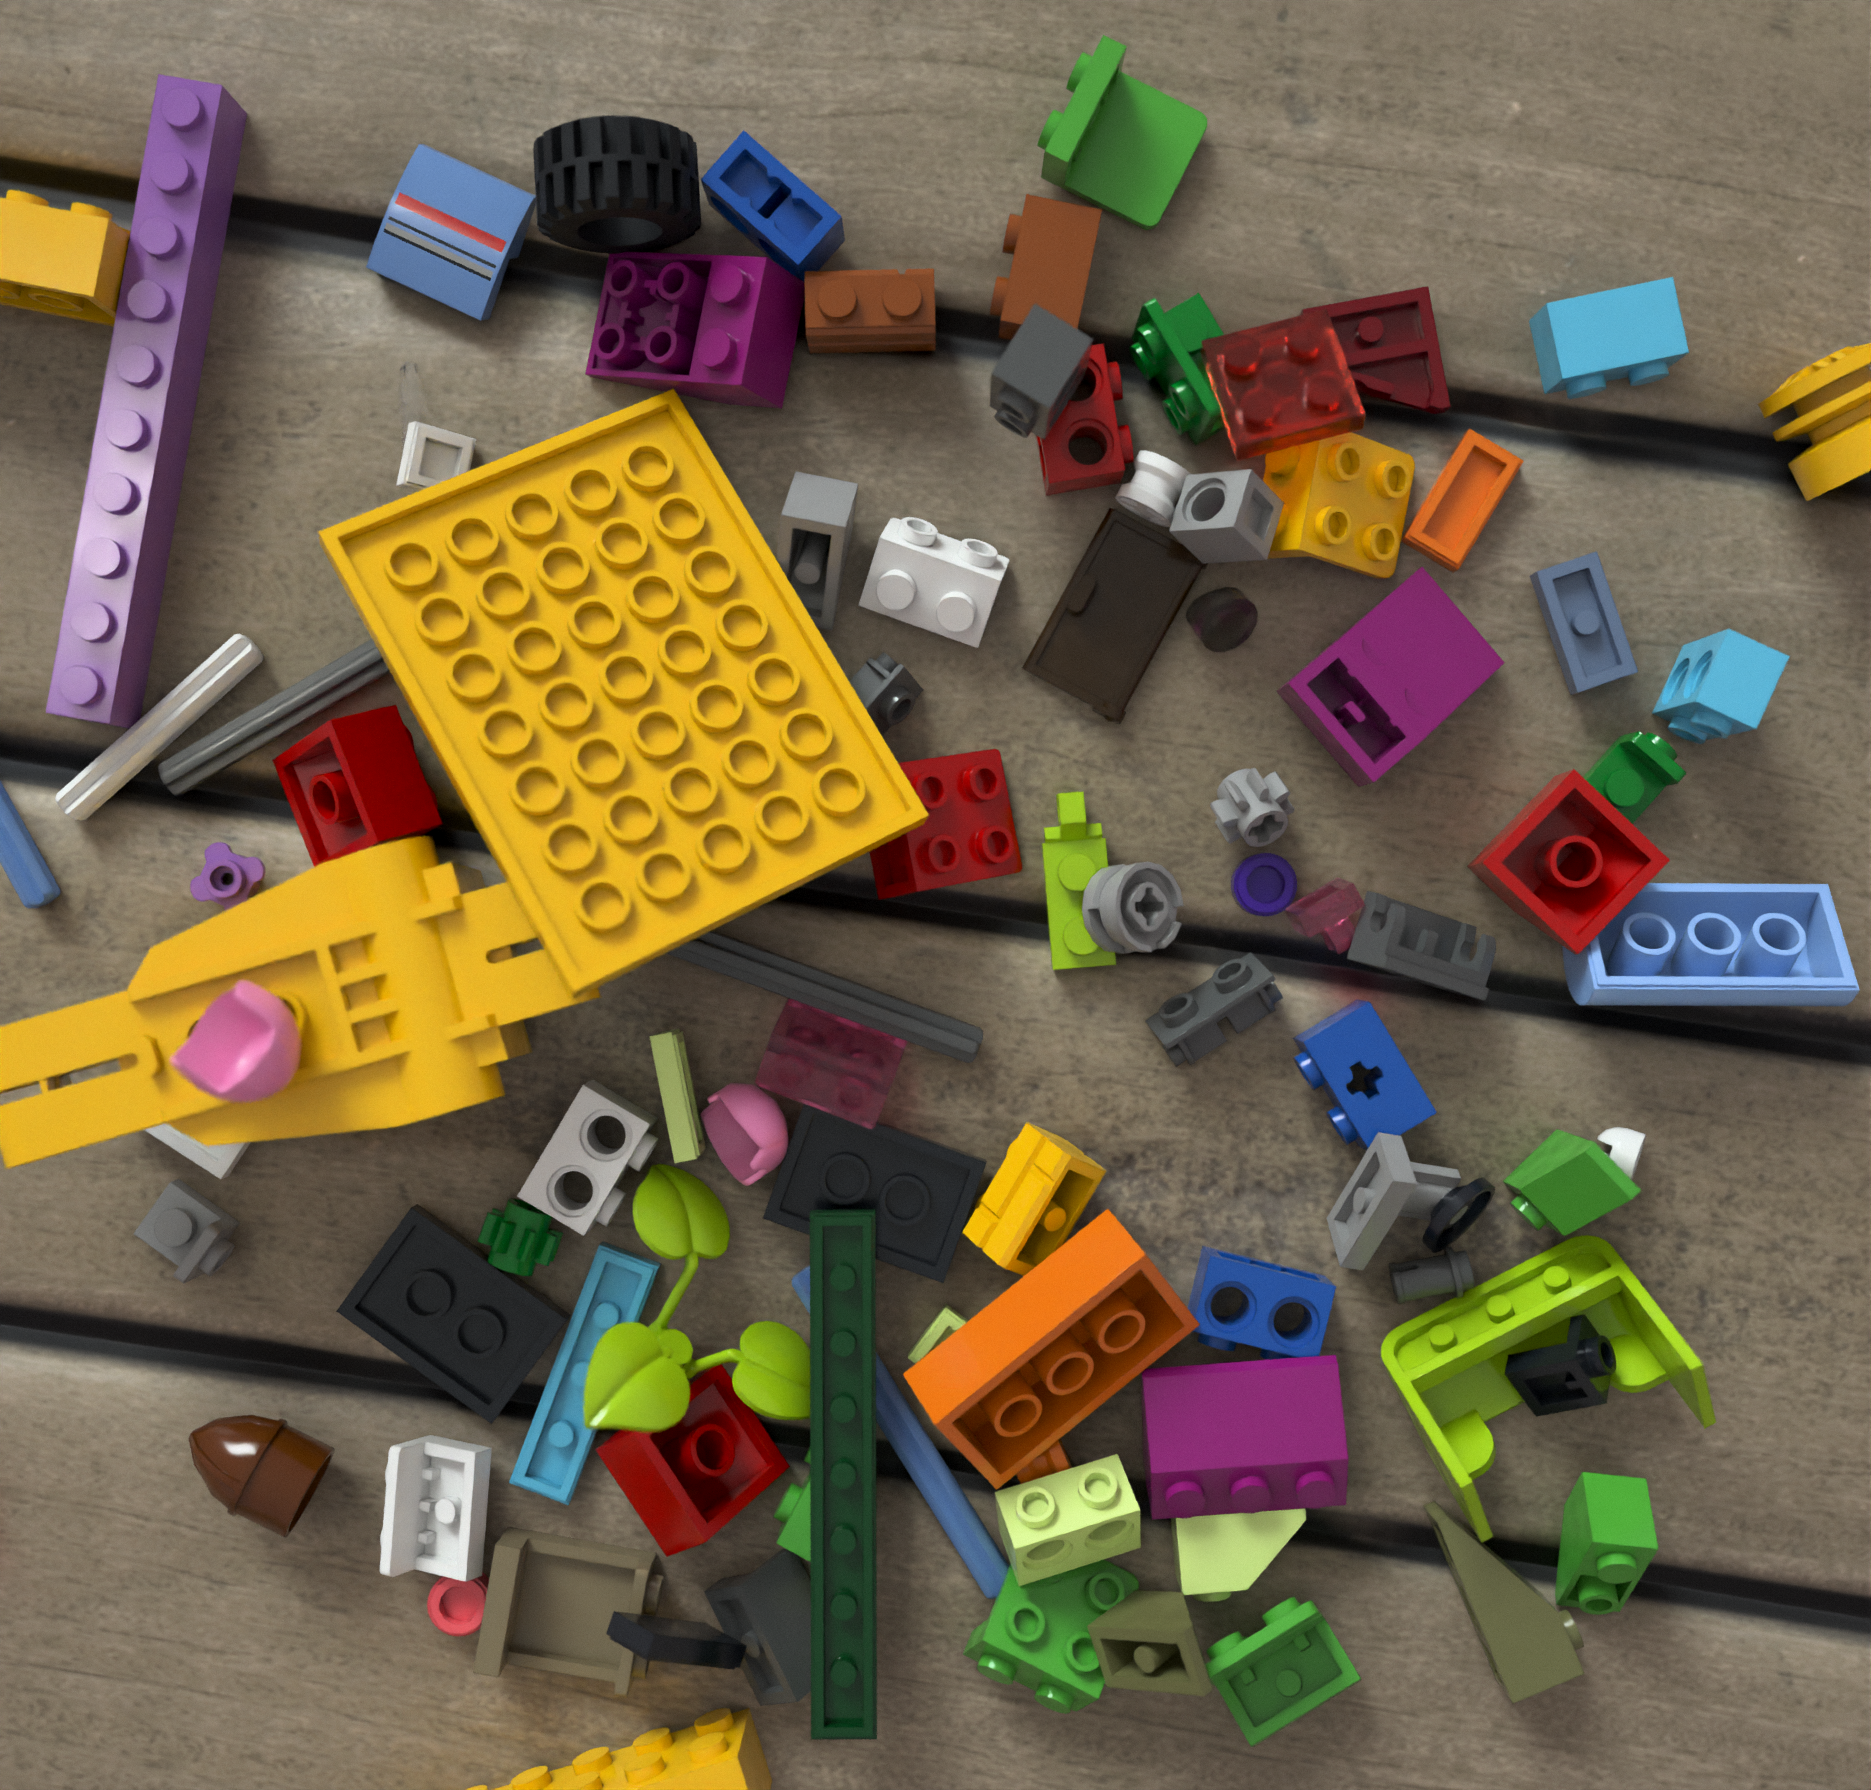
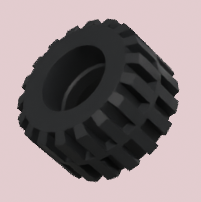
[533,115,701,254]

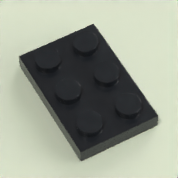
[763,1096,987,1283]
[336,1204,571,1424]

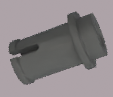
[1389,1246,1475,1304]

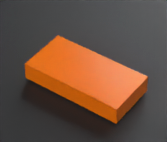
[1401,428,1524,573]

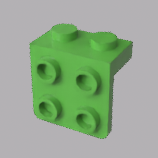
[1037,35,1207,230]
[963,1560,1139,1714]
[1206,1597,1362,1747]

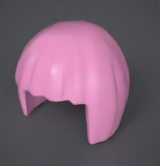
[170,980,301,1102]

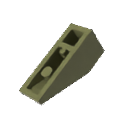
[1423,1501,1585,1704]

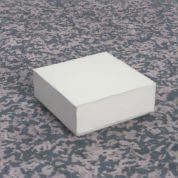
[396,421,476,491]

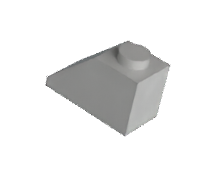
[776,471,858,630]

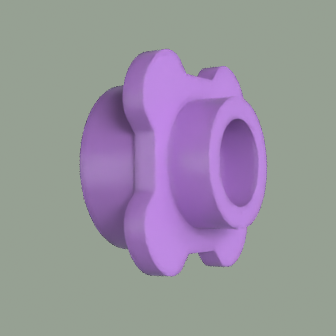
[190,842,266,911]

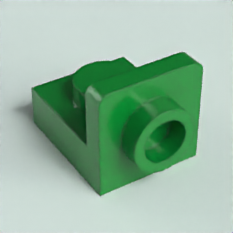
[1583,731,1687,824]

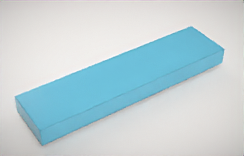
[509,1241,661,1505]

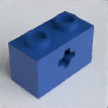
[1293,999,1437,1151]

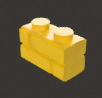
[962,1122,1107,1276]

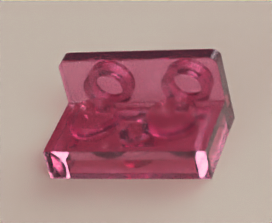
[755,998,907,1129]

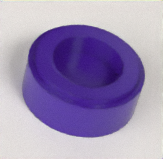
[1231,853,1297,916]

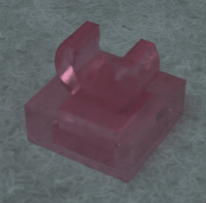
[1284,877,1366,954]

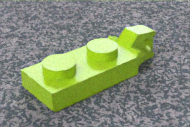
[1041,791,1116,970]

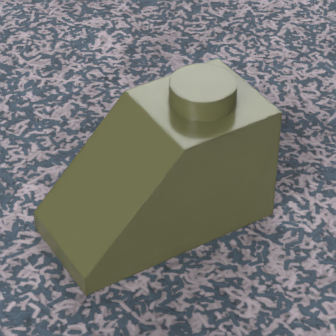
[1087,1590,1213,1696]

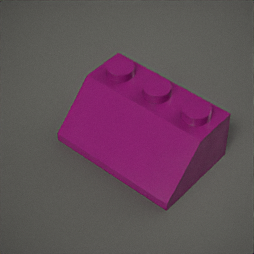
[1141,1355,1349,1520]

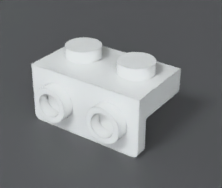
[858,517,1009,648]
[380,1435,492,1582]

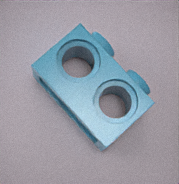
[1652,629,1790,744]

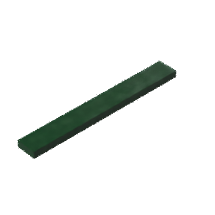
[810,1210,877,1740]

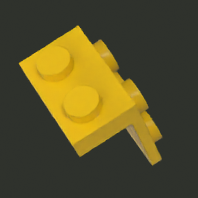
[1263,422,1415,579]

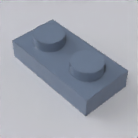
[1530,551,1638,695]

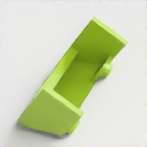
[1381,1235,1716,1543]

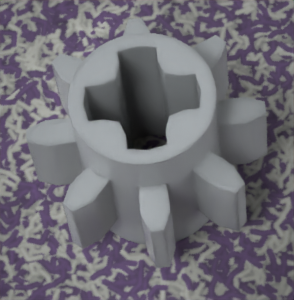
[1210,768,1295,847]

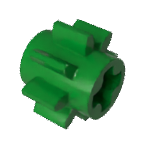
[477,1198,563,1276]

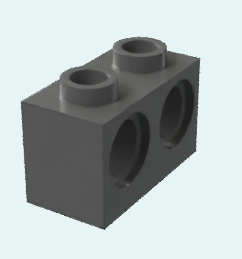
[990,304,1093,440]

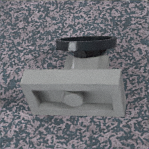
[1327,1132,1495,1270]

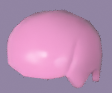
[701,1083,789,1186]

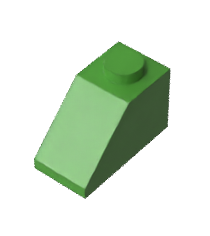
[1503,1129,1641,1236]

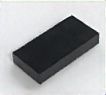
[606,1611,747,1670]

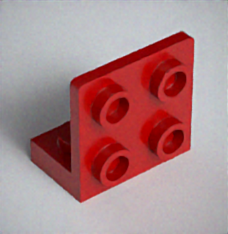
[869,749,1022,900]

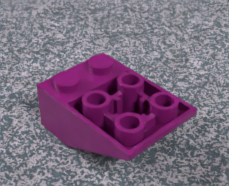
[585,252,805,409]
[1276,567,1505,787]

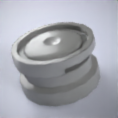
[1082,862,1184,954]

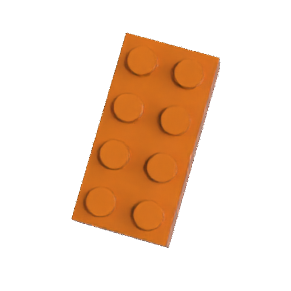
[903,1209,1200,1490]

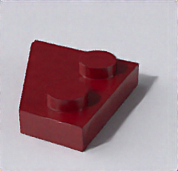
[1298,286,1451,414]

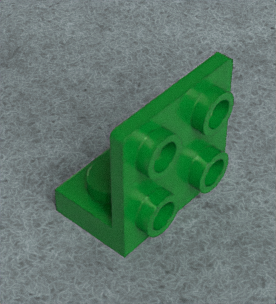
[1130,293,1264,446]

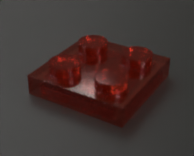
[1201,309,1366,461]

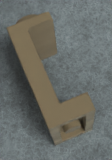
[473,1527,664,1698]

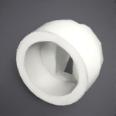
[1597,1127,1646,1180]

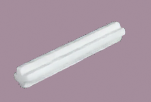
[55,633,263,821]

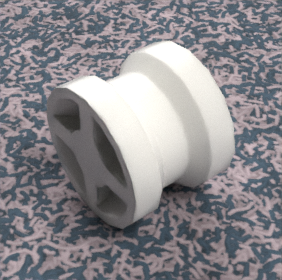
[1115,450,1191,527]

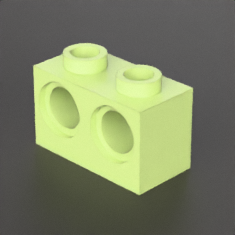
[995,1454,1141,1586]

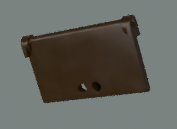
[1022,508,1208,724]

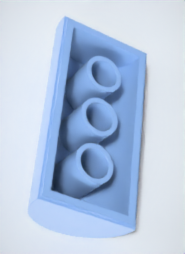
[1562,883,1859,1007]

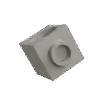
[1169,469,1284,564]

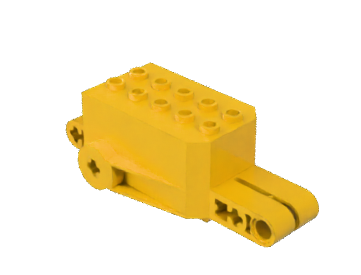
[0,836,601,1169]

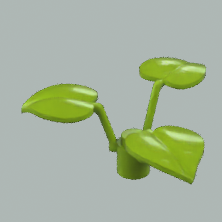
[584,1164,810,1432]

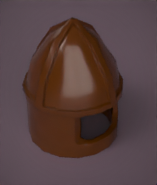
[189,1415,335,1538]

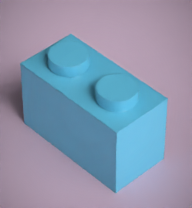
[1529,277,1689,399]

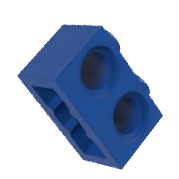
[701,130,845,283]
[1187,1246,1336,1360]

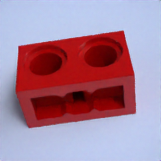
[1036,343,1134,496]

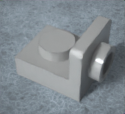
[133,1179,240,1284]

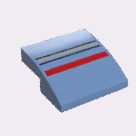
[366,144,536,321]

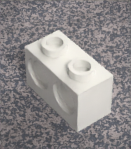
[517,1080,659,1236]

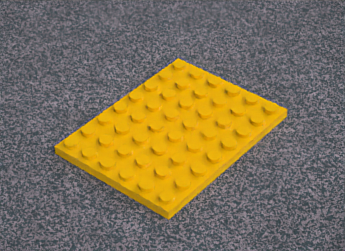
[318,389,929,1000]

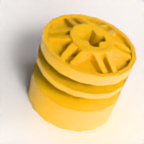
[1758,343,1871,502]

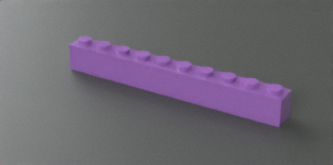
[46,74,247,729]

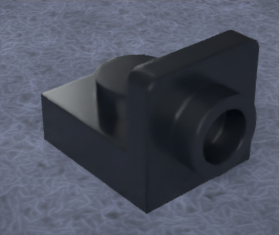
[1505,1314,1616,1417]

